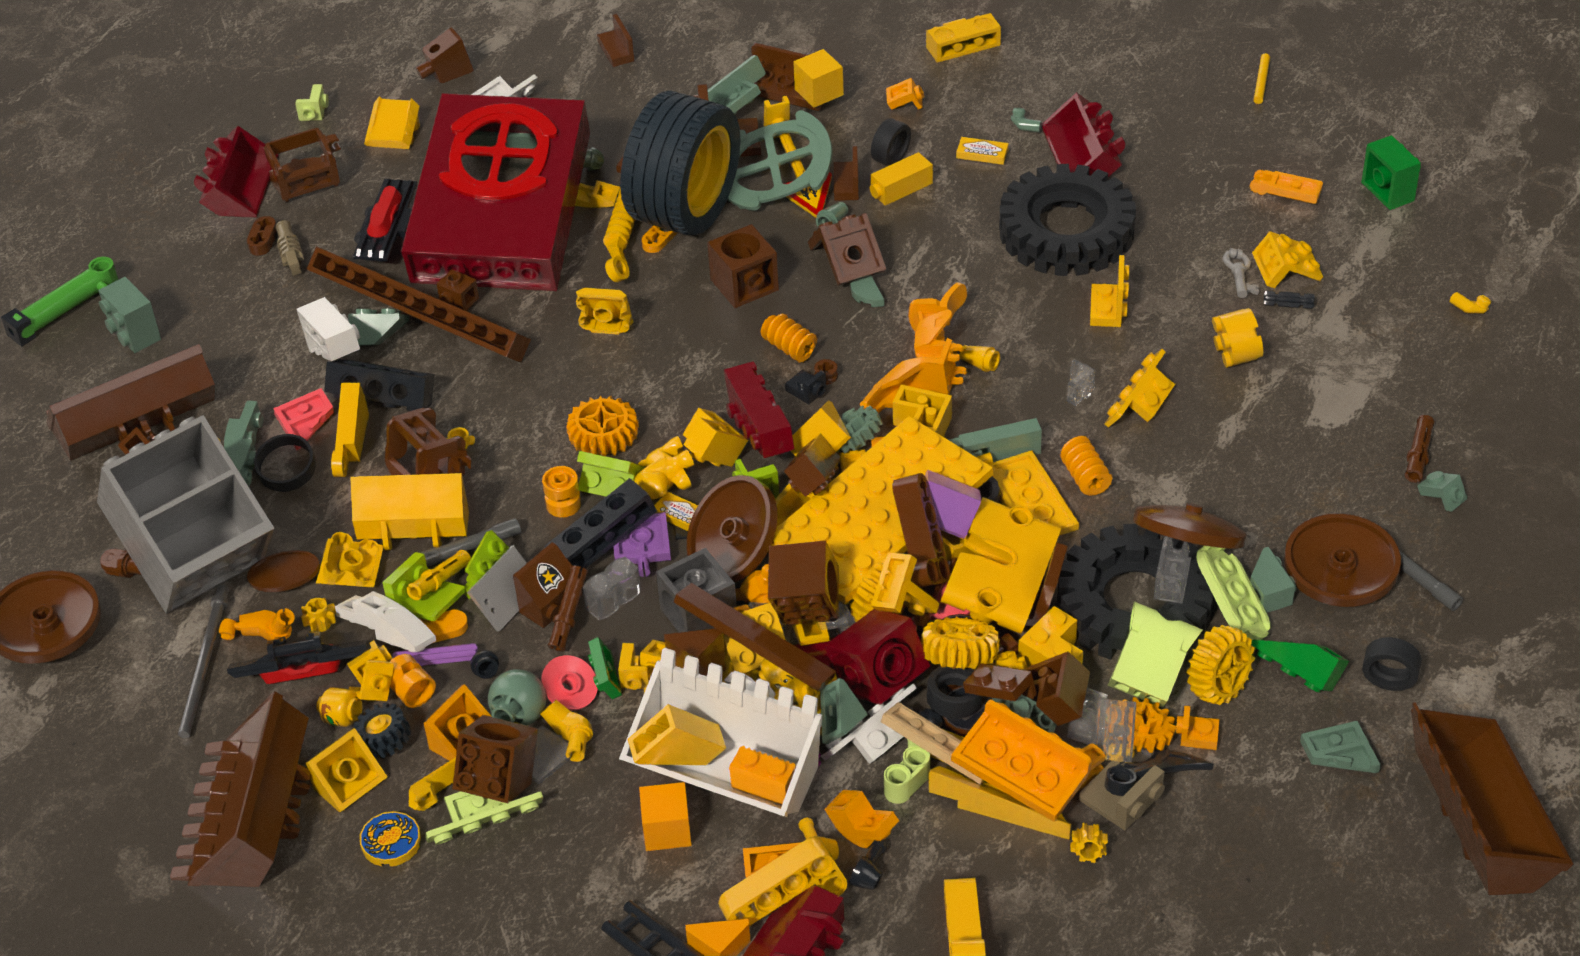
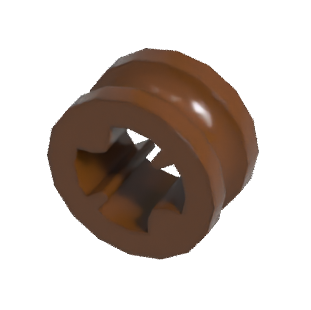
[814,359,838,385]

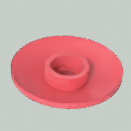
[541,655,598,711]

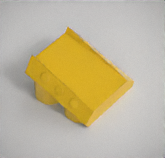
[364,96,420,149]
[576,288,634,335]
[316,532,383,587]

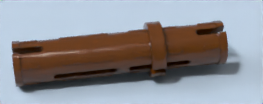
[1405,415,1434,483]
[547,566,589,652]

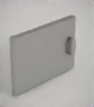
[467,545,527,631]

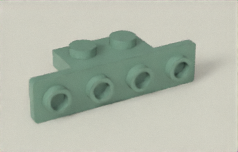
[708,55,765,114]

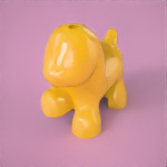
[634,436,694,500]

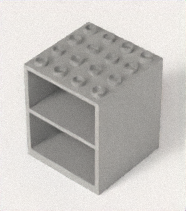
[97,415,275,614]

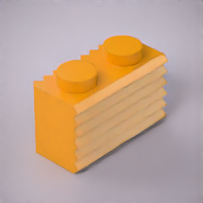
[729,746,796,805]

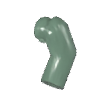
[1011,108,1041,133]

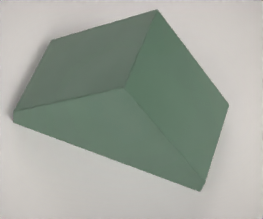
[820,678,868,744]

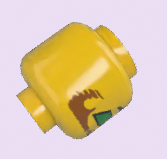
[317,687,363,727]

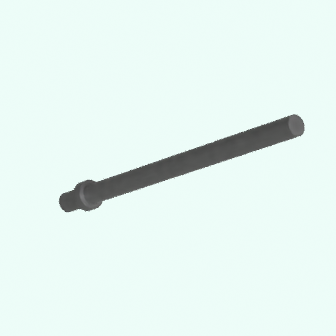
[178,585,229,738]

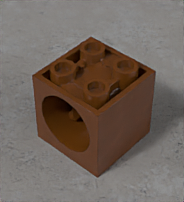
[707,224,779,308]
[768,540,839,625]
[452,715,538,804]

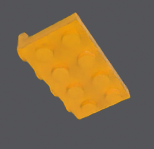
[951,700,1092,822]

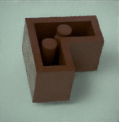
[1022,651,1090,726]

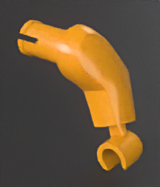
[219,608,295,641]

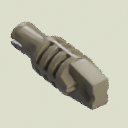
[275,220,304,276]

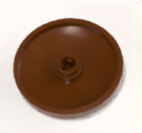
[687,475,778,583]
[1133,503,1247,549]
[1284,514,1401,607]
[0,571,101,664]

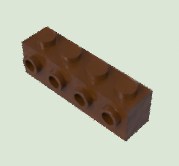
[784,433,841,497]

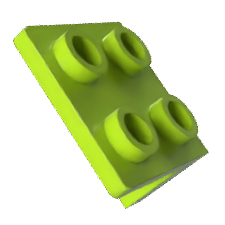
[382,552,466,621]

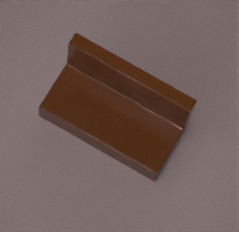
[597,14,634,67]
[834,146,859,201]

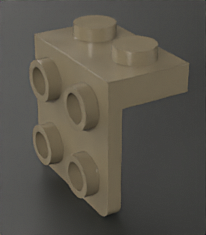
[1079,760,1165,831]

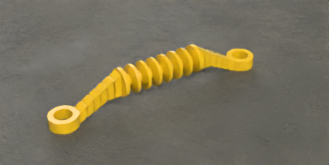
[603,190,636,283]

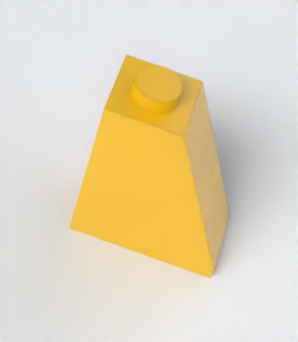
[627,704,726,765]

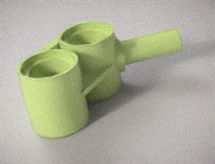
[884,739,930,804]

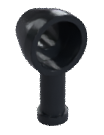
[849,840,887,890]

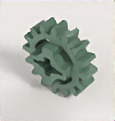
[836,406,883,453]

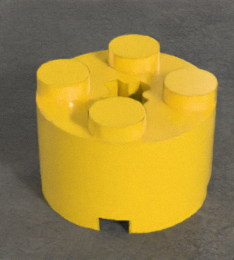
[1212,308,1263,368]

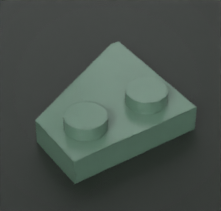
[1300,721,1380,773]

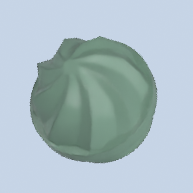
[583,147,605,171]

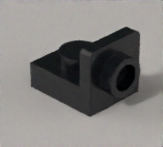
[785,369,826,405]

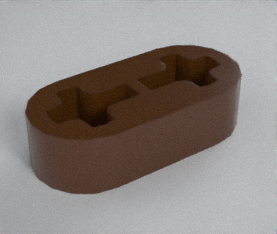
[247,216,277,256]

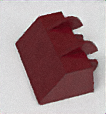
[1041,92,1125,177]
[194,126,279,217]
[743,886,845,956]

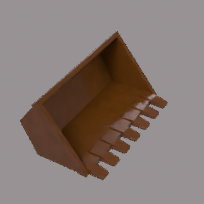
[46,344,215,461]
[170,691,311,887]
[1411,702,1574,895]

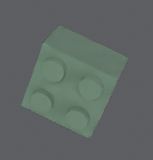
[98,277,161,353]

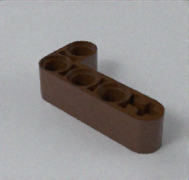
[892,473,950,588]

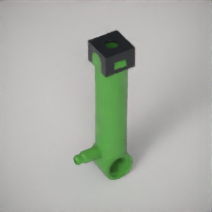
[1,256,119,347]

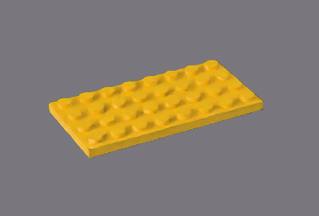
[767,416,993,605]

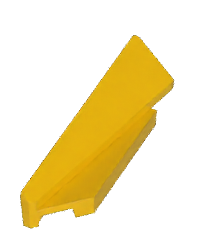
[929,766,1071,840]

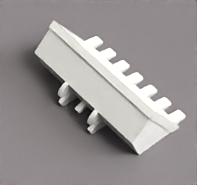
[619,648,822,817]

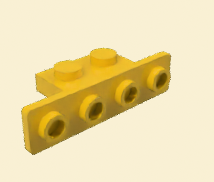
[1104,349,1175,428]

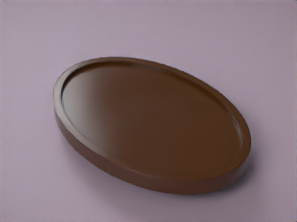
[247,550,320,592]

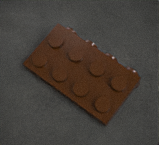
[751,43,823,111]

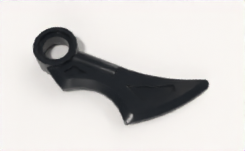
[1104,748,1214,796]

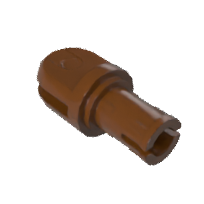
[100,548,142,578]

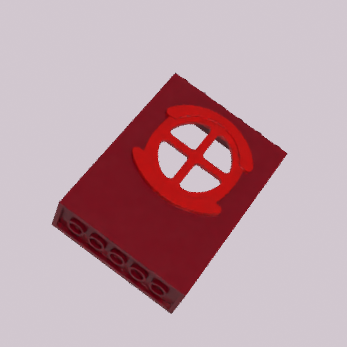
[401,93,590,291]

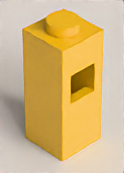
[870,152,933,206]

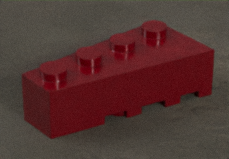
[724,361,795,458]

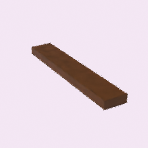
[674,583,836,691]

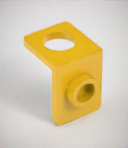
[349,660,394,701]

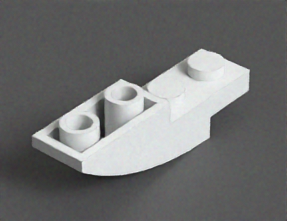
[335,591,436,652]

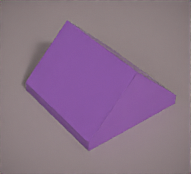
[925,470,981,539]

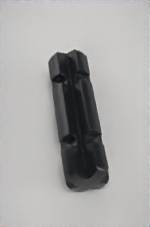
[1263,290,1315,309]

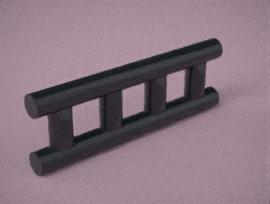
[601,900,703,956]

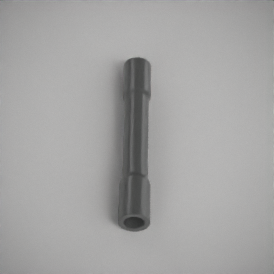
[419,518,521,567]
[1399,550,1463,611]

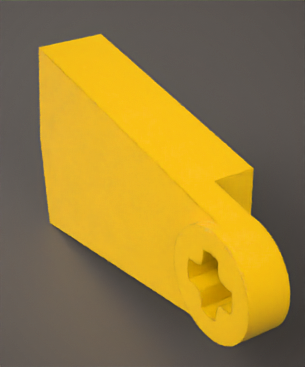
[331,383,369,477]

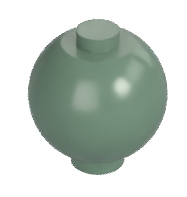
[488,669,547,726]

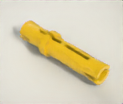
[407,550,471,600]

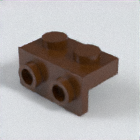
[963,663,1037,701]

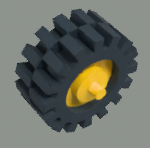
[353,703,411,758]

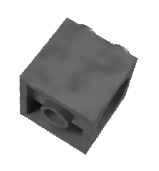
[656,548,737,632]

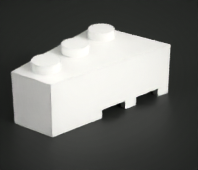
[297,297,360,361]

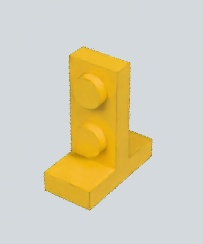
[871,553,940,616]

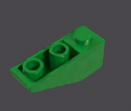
[1251,640,1349,693]

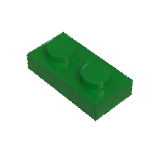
[588,637,622,700]

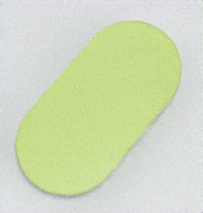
[1196,546,1270,640]

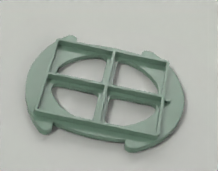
[727,110,833,211]

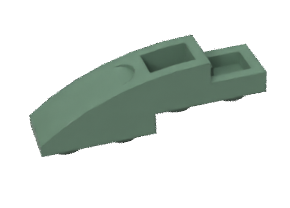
[224,400,264,486]

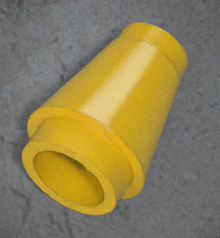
[960,345,1000,372]

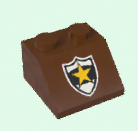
[513,542,582,628]

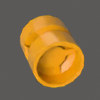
[542,466,581,518]
[390,654,436,708]

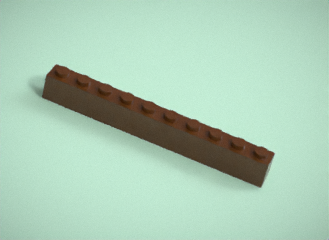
[307,246,531,363]

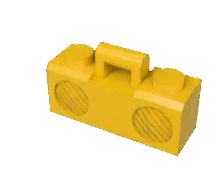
[926,13,1001,63]

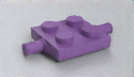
[613,512,671,577]

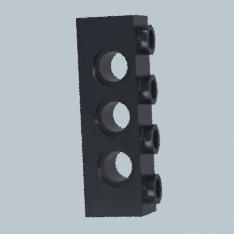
[324,358,435,411]
[544,478,657,571]

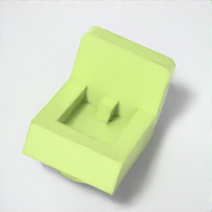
[295,84,329,121]

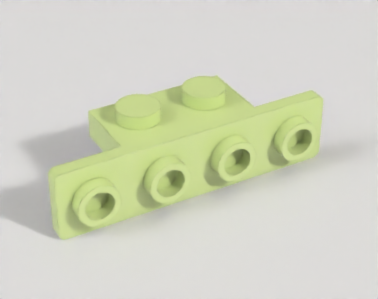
[426,791,543,845]

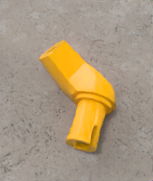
[540,700,593,762]

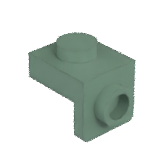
[1417,471,1467,512]

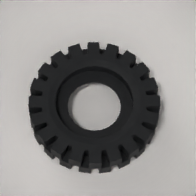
[999,164,1136,276]
[1057,524,1214,660]

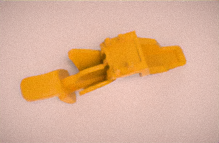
[860,282,967,414]

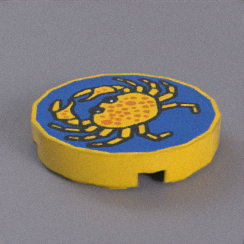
[360,811,421,866]

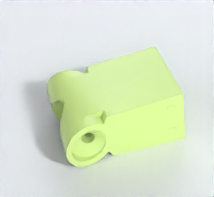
[1108,602,1203,708]

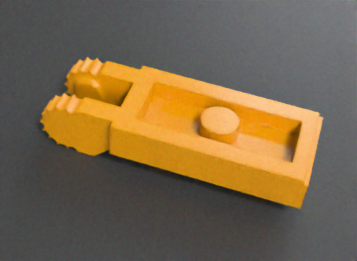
[1249,169,1323,204]

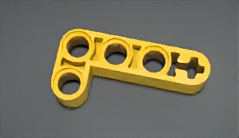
[718,838,847,926]
[944,878,986,956]

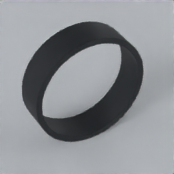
[254,434,316,492]

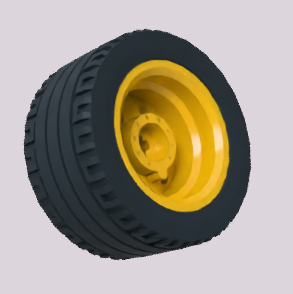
[620,90,741,236]

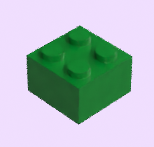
[1361,135,1421,210]

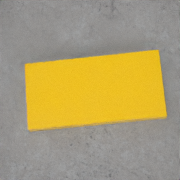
[988,450,1079,536]

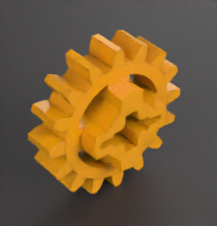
[1109,697,1176,753]

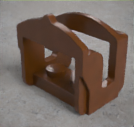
[264,128,341,203]
[385,408,471,476]

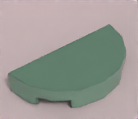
[850,276,884,307]

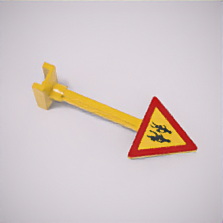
[764,96,832,218]

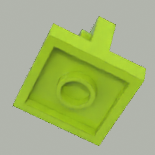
[577,451,645,497]

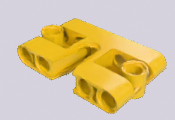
[940,497,1061,634]

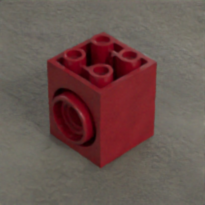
[824,609,930,705]

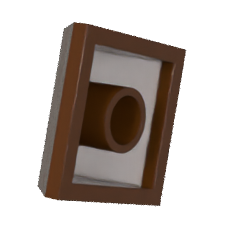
[664,628,726,676]

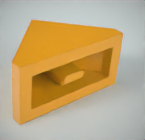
[685,919,751,956]

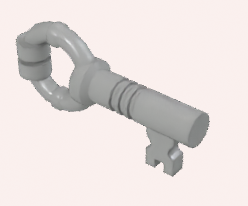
[1222,248,1260,298]

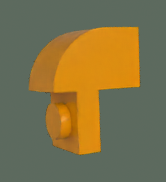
[824,790,899,849]

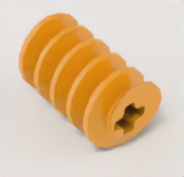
[761,313,817,363]
[1060,436,1113,496]

